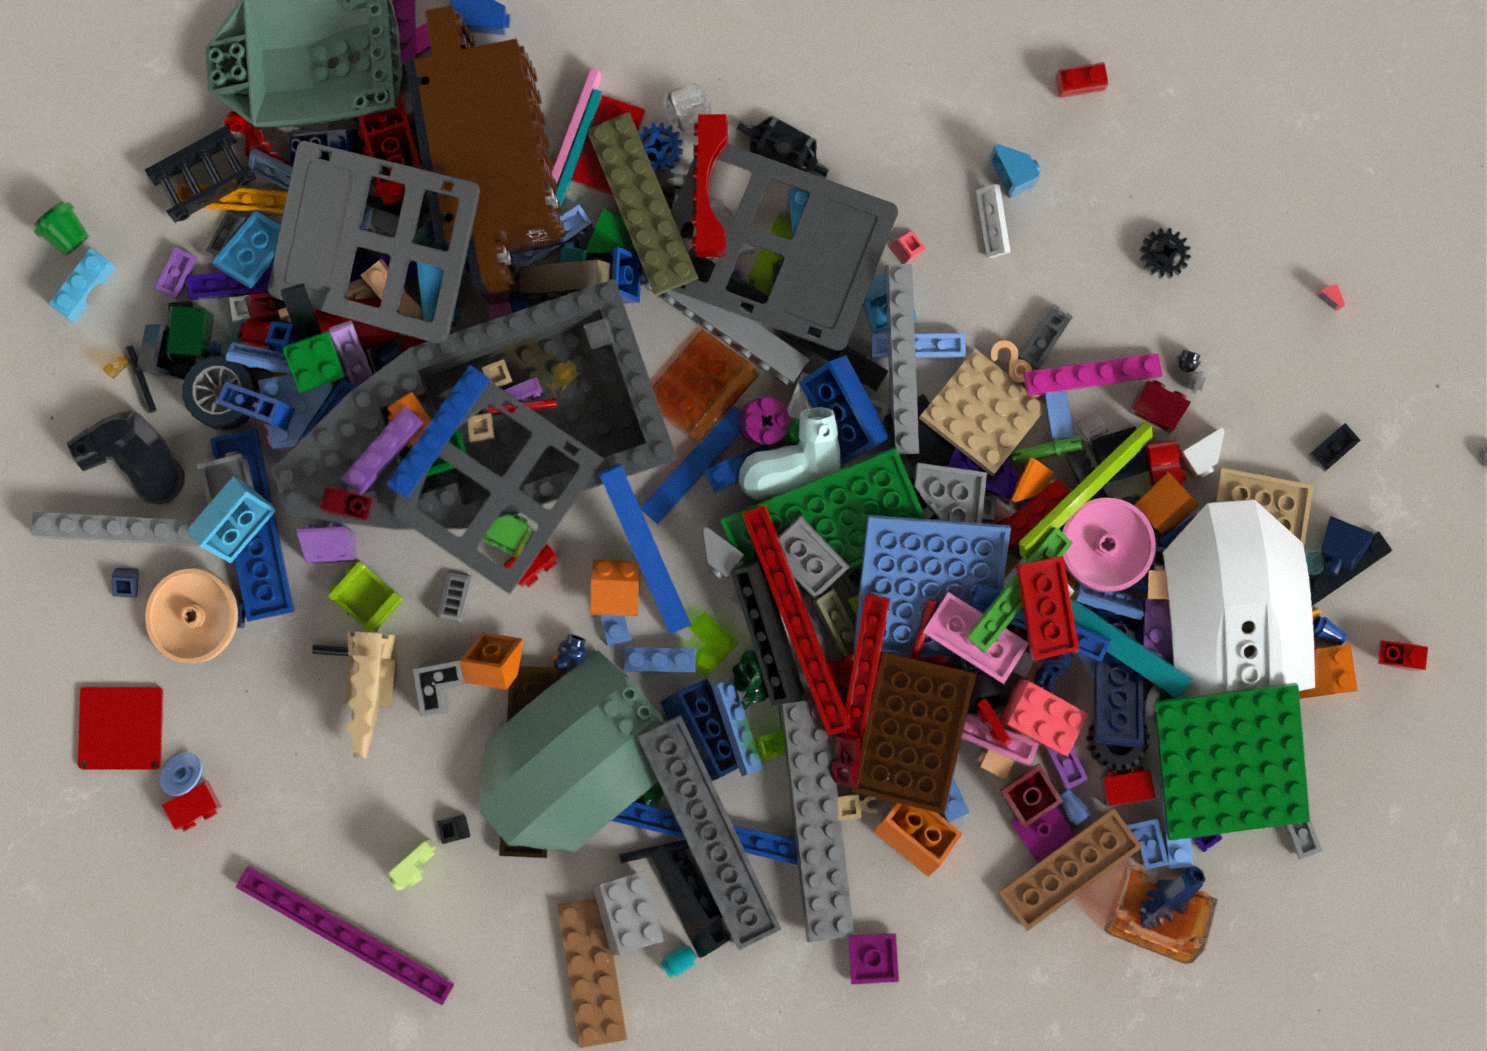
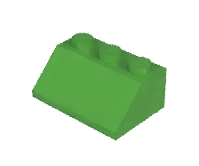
[482,514,531,557]

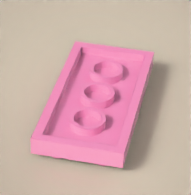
[923,592,1029,684]

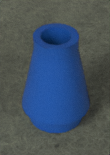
[1313,616,1347,646]

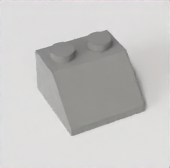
[703,527,744,581]

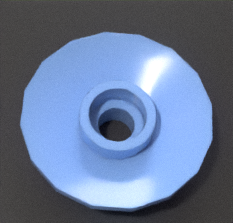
[159,752,202,796]

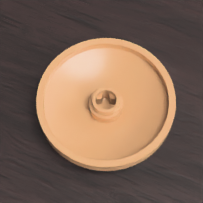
[145,568,238,664]

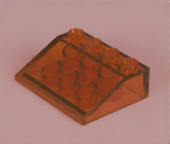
[653,329,759,445]

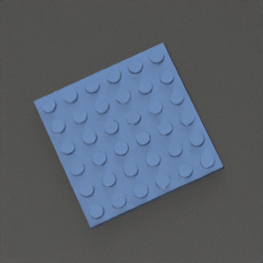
[852,515,1011,661]

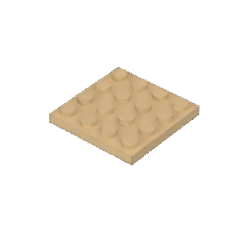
[919,349,1046,476]

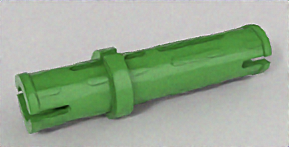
[1011,435,1083,465]

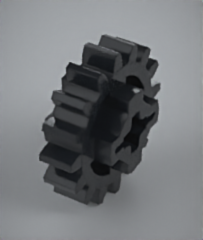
[1139,228,1191,279]

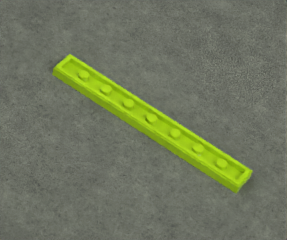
[1019,421,1153,560]

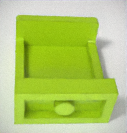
[328,561,405,633]

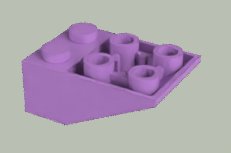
[297,523,357,564]

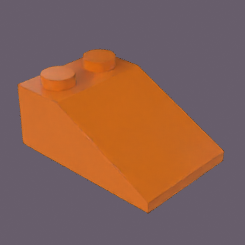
[1299,644,1358,699]

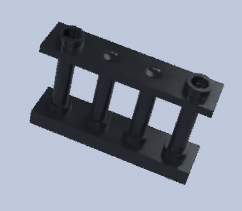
[145,125,257,223]

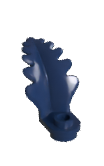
[1139,866,1205,929]

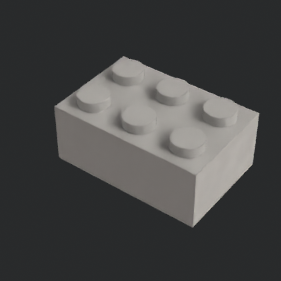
[592,871,664,955]

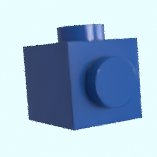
[265,321,298,353]

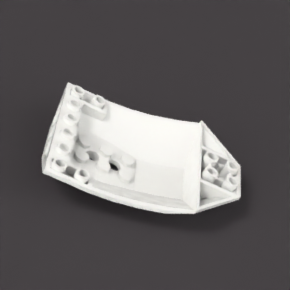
[1163,499,1315,698]

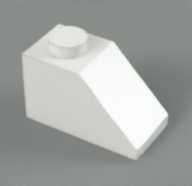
[1181,427,1225,478]

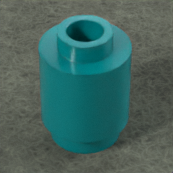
[660,945,697,978]

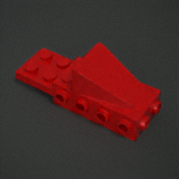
[358,91,427,204]

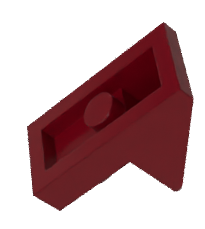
[244,293,286,322]

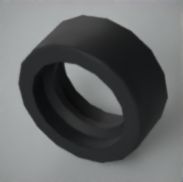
[968,677,1007,714]

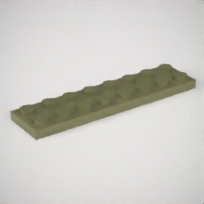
[587,112,698,297]

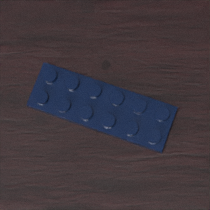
[1094,608,1144,748]

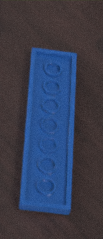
[210,429,295,622]

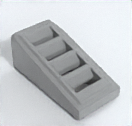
[437,572,471,623]

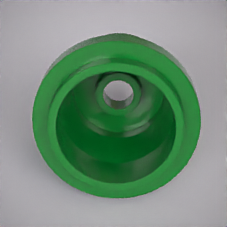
[33,201,89,256]

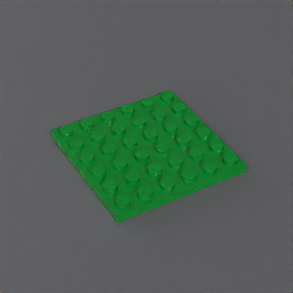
[1154,682,1310,841]

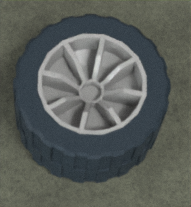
[182,355,260,431]

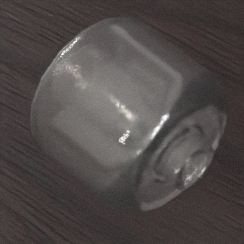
[663,83,711,133]

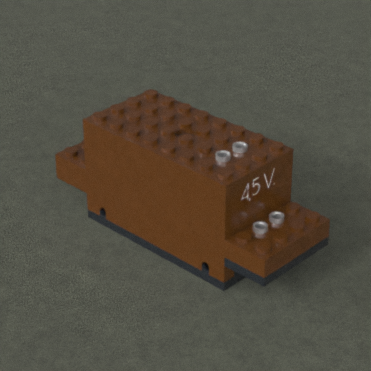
[405,5,566,305]

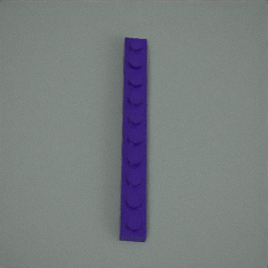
[186,256,419,300]

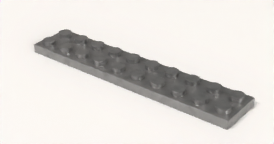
[779,700,854,942]
[637,715,782,950]

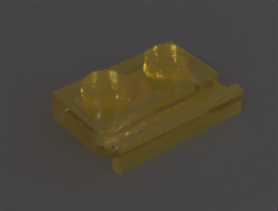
[545,360,578,398]

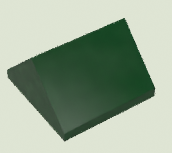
[165,306,214,360]

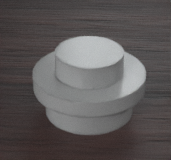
[1187,371,1206,394]

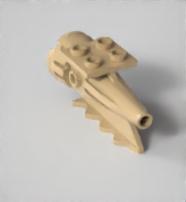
[344,632,396,758]

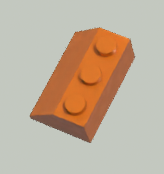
[873,802,962,877]

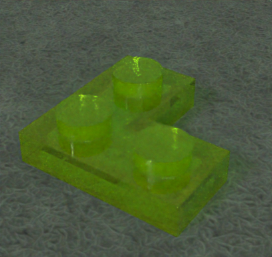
[689,611,739,678]

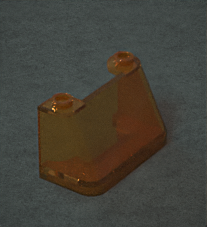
[1104,864,1218,964]

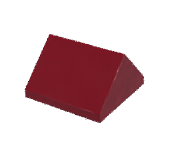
[1000,763,1063,828]

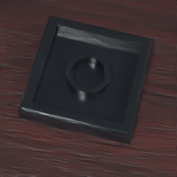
[1090,426,1150,484]

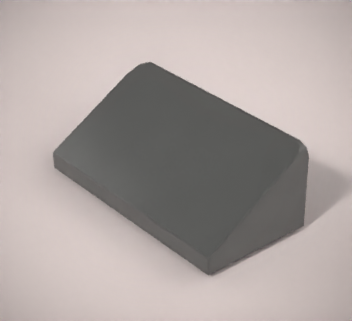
[206,211,247,257]

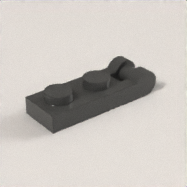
[1018,304,1073,370]

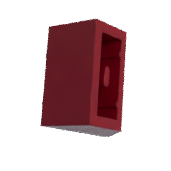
[1129,380,1191,433]

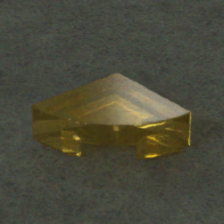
[102,357,130,379]

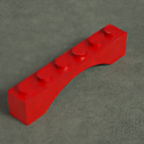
[691,114,728,257]

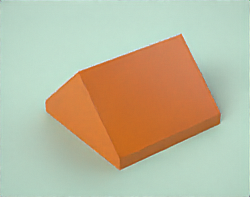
[1134,472,1199,536]

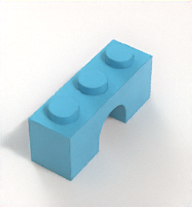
[48,248,116,323]

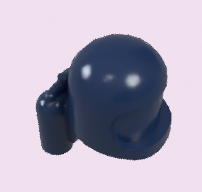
[1033,652,1072,693]

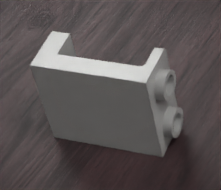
[197,451,255,505]

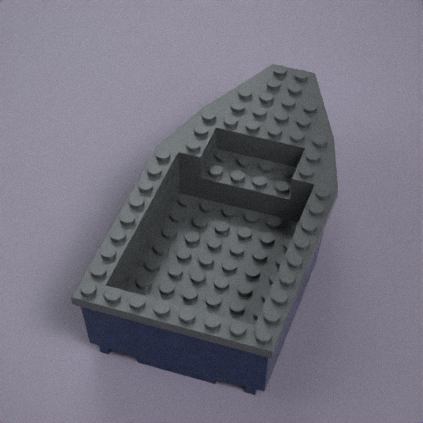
[272,279,677,530]

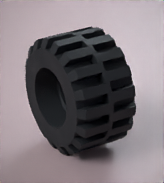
[1086,720,1150,770]

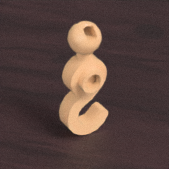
[990,340,1043,398]

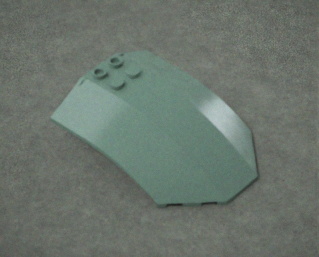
[478,650,665,853]

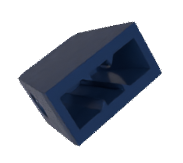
[1320,516,1373,576]

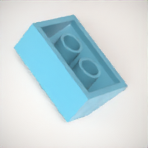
[187,476,277,563]

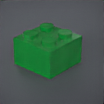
[282,330,346,393]

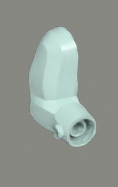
[739,407,840,501]

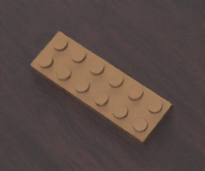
[999,808,1143,931]
[557,898,627,1048]

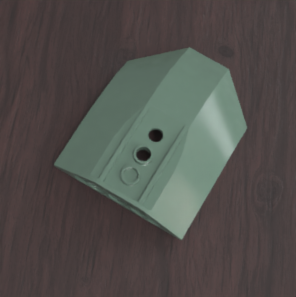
[205,0,402,127]

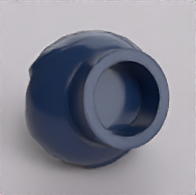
[553,634,587,671]

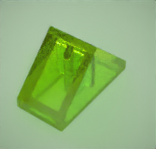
[754,731,785,761]

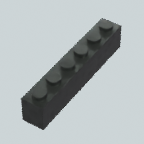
[730,560,804,706]

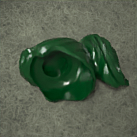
[732,650,769,710]

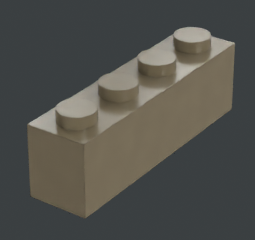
[519,260,611,301]

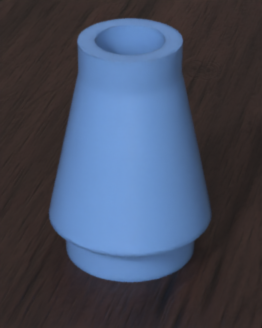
[1060,789,1091,826]

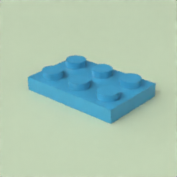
[212,210,281,289]

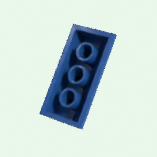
[799,356,891,464]

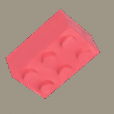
[999,679,1089,757]

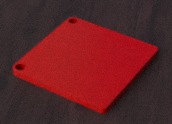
[78,687,163,770]

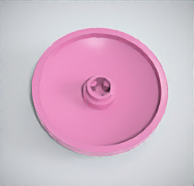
[1062,498,1156,592]

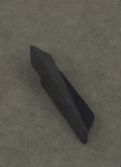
[651,845,730,958]

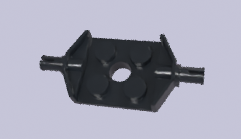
[736,116,830,177]

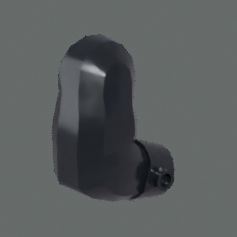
[67,411,185,505]

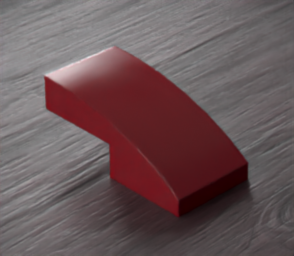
[832,732,860,787]

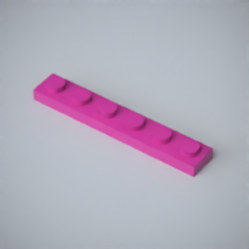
[1023,353,1163,396]

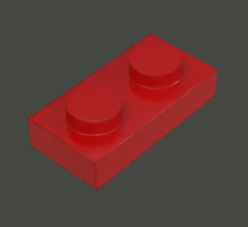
[976,699,1011,748]

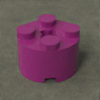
[738,397,791,445]

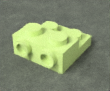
[388,840,436,891]

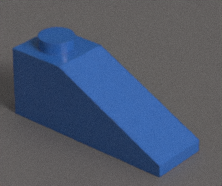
[217,382,296,431]
[704,445,770,494]

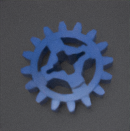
[638,122,683,173]

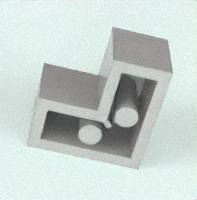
[413,660,467,717]

